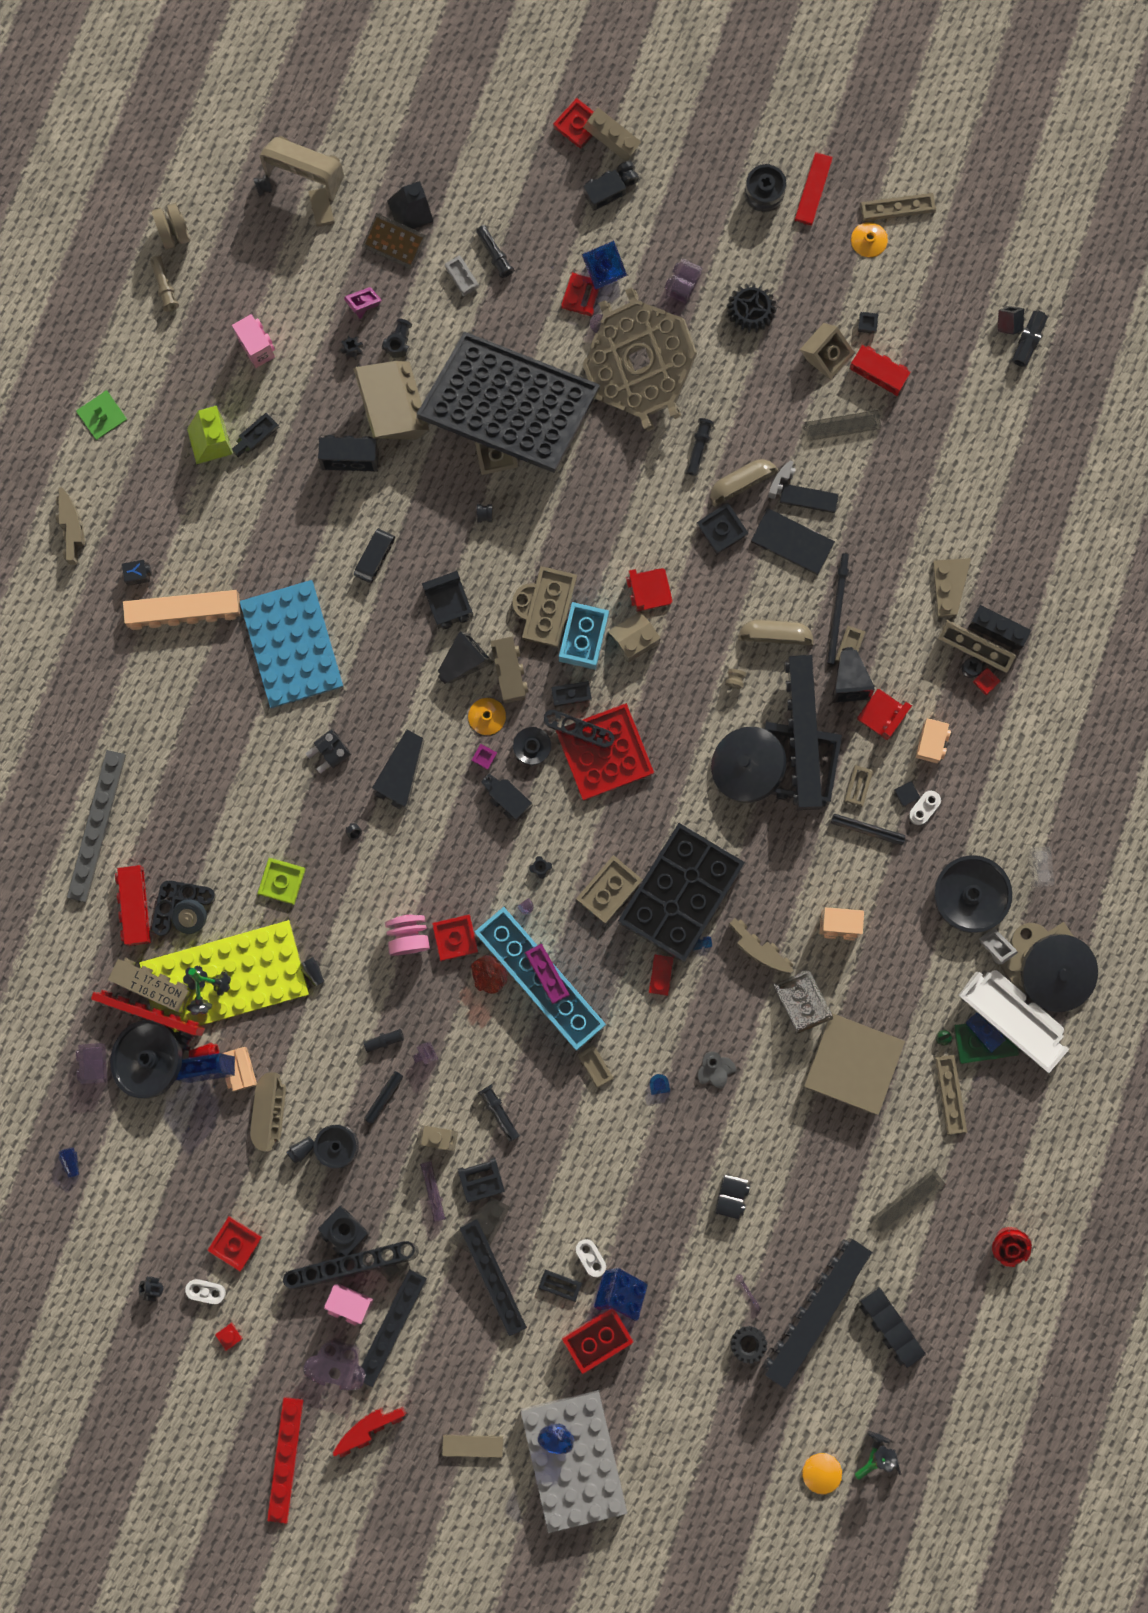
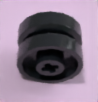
[744,164,787,212]
[314,1125,359,1168]

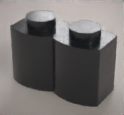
[714,1175,750,1220]

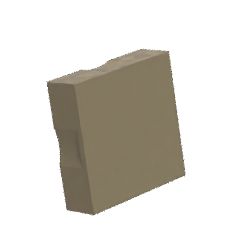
[803,1013,905,1115]

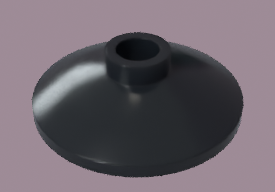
[513,727,551,765]

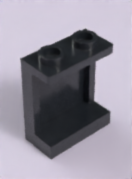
[422,571,473,630]

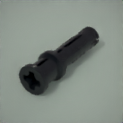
[476,225,515,279]
[686,418,715,476]
[477,1084,520,1142]

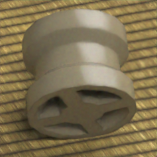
[725,669,747,689]

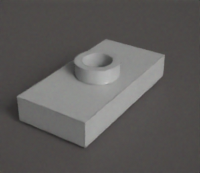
[444,255,479,297]

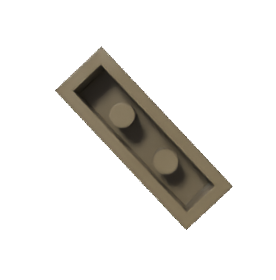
[583,107,641,161]

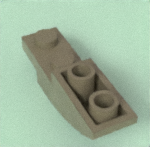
[56,488,85,565]
[729,918,794,974]

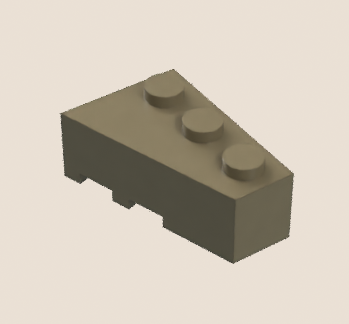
[490,636,529,704]

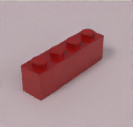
[115,865,151,946]

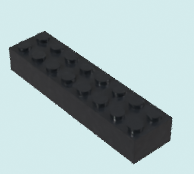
[761,1238,873,1389]

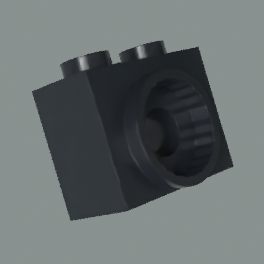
[318,1205,369,1256]

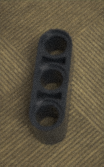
[354,528,395,584]

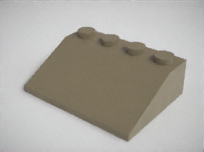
[354,361,430,440]

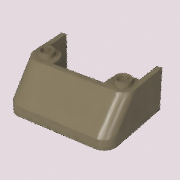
[259,136,344,202]

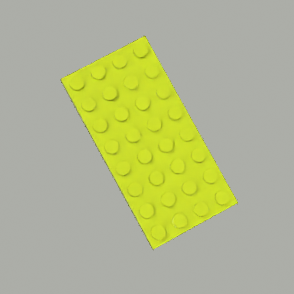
[139,920,309,1033]

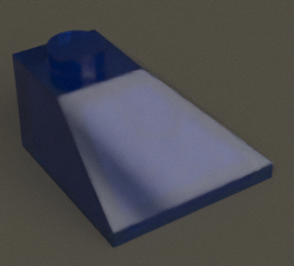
[581,241,628,290]

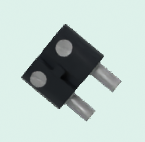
[305,729,352,774]

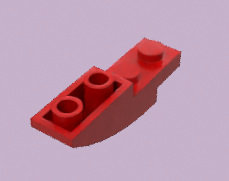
[333,1406,406,1458]

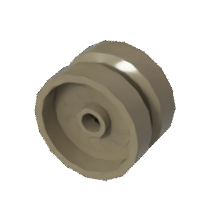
[152,203,190,250]

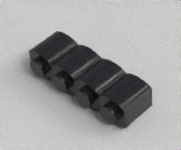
[859,1287,926,1368]

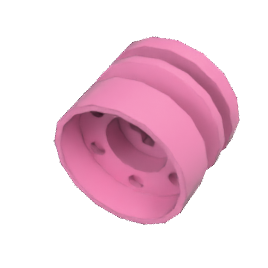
[385,915,430,956]

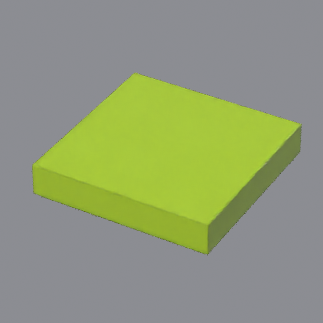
[257,858,306,905]

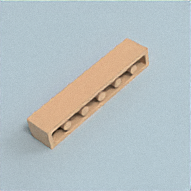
[123,590,241,630]

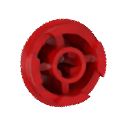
[992,1227,1032,1267]

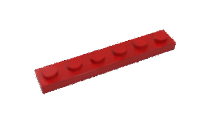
[91,990,205,1036]
[267,1397,304,1523]

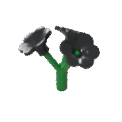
[183,966,231,1015]
[855,1431,901,1480]

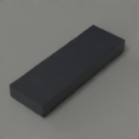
[780,484,839,513]

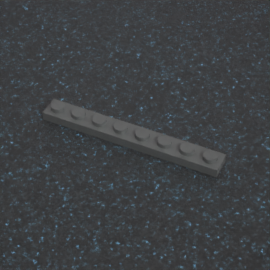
[67,750,126,902]

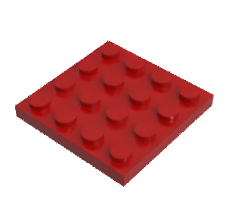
[555,703,654,801]

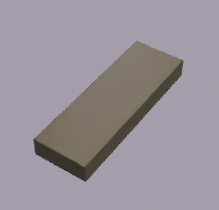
[442,1435,503,1458]

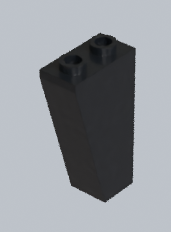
[372,729,424,810]

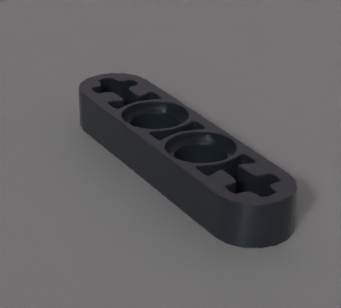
[543,710,614,748]

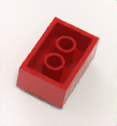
[562,1306,634,1374]

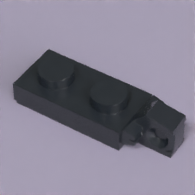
[232,412,280,458]

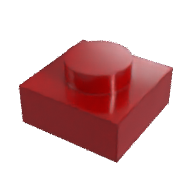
[973,668,1001,695]
[215,1323,243,1351]

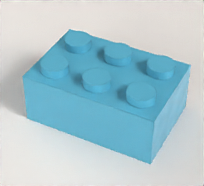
[559,602,609,670]

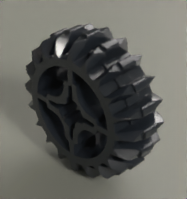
[726,283,777,333]

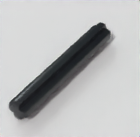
[831,814,906,845]

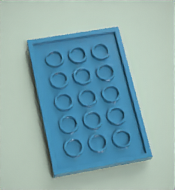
[240,580,344,708]

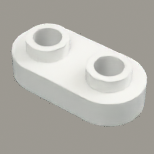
[909,791,941,825]
[576,1239,606,1277]
[185,1279,226,1304]

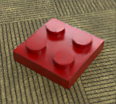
[553,98,594,149]
[432,914,479,961]
[207,1216,263,1272]

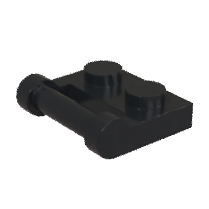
[458,1157,505,1203]

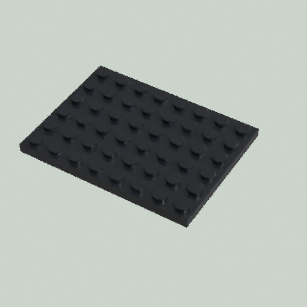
[417,331,600,473]

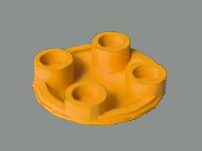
[802,1453,842,1494]

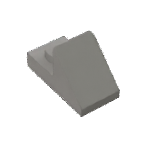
[979,928,1018,964]

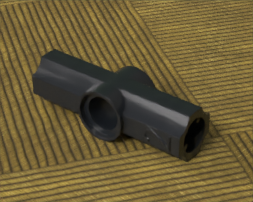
[1012,310,1048,367]

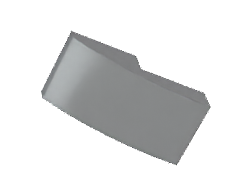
[768,461,795,499]

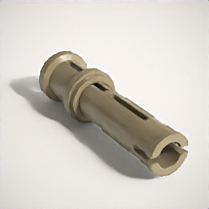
[150,256,179,312]

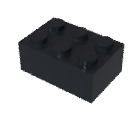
[318,435,379,472]

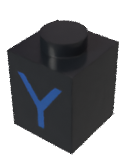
[122,559,152,586]

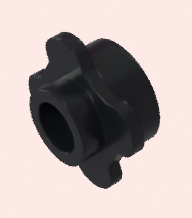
[529,856,552,879]

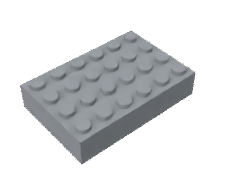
[521,1390,627,1533]

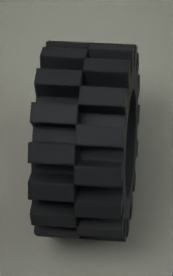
[730,1326,767,1364]

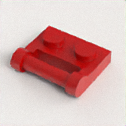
[561,272,603,317]

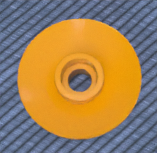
[851,222,888,257]
[468,698,506,735]

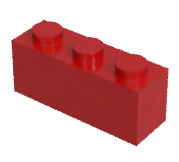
[849,345,911,396]

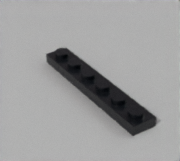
[459,1219,527,1336]
[355,1269,427,1387]

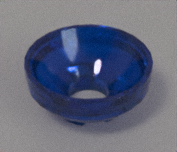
[537,1423,574,1454]

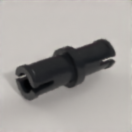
[363,1029,404,1053]

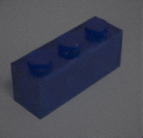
[176,1053,235,1083]

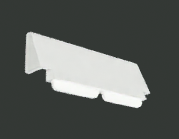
[959,970,1069,1073]

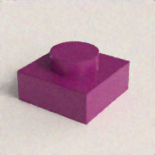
[471,744,497,770]

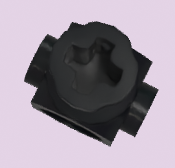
[382,318,412,358]

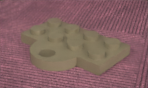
[513,566,577,648]
[999,922,1074,993]

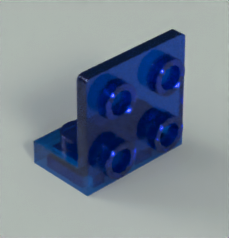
[594,1268,648,1321]

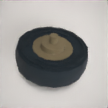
[171,899,207,934]

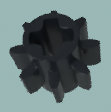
[341,336,364,360]
[138,1276,163,1302]

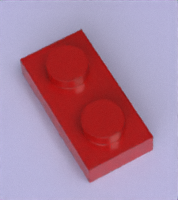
[649,954,674,996]

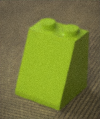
[187,406,233,464]

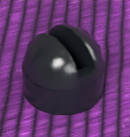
[345,823,362,840]

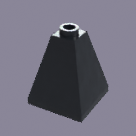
[438,631,493,684]
[832,647,875,703]

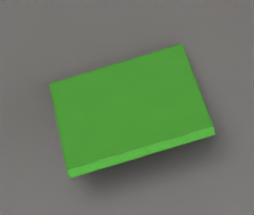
[76,390,127,440]

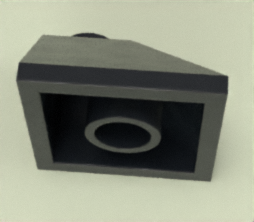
[387,181,434,231]

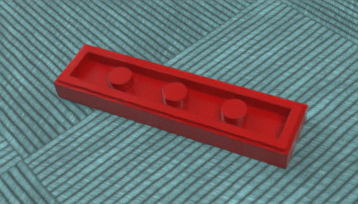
[795,152,833,226]

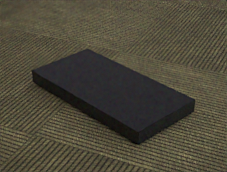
[751,508,835,575]

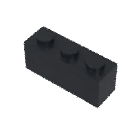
[969,605,1031,651]

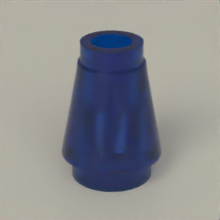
[58,1147,79,1178]

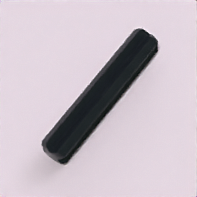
[364,1071,403,1124]

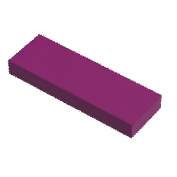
[525,943,570,1005]

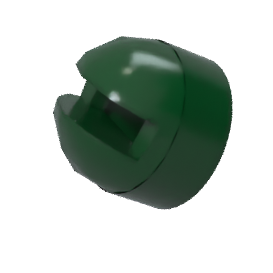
[936,1030,952,1046]

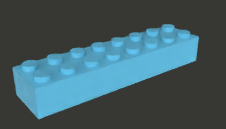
[474,907,606,1051]

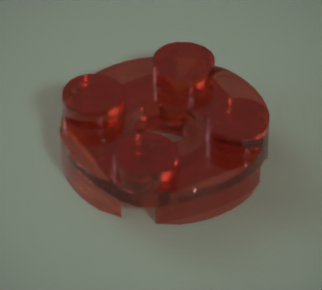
[471,955,508,994]

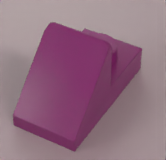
[344,287,382,319]

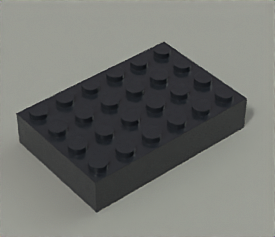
[618,823,745,964]

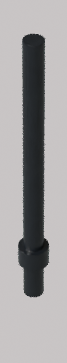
[827,553,849,665]

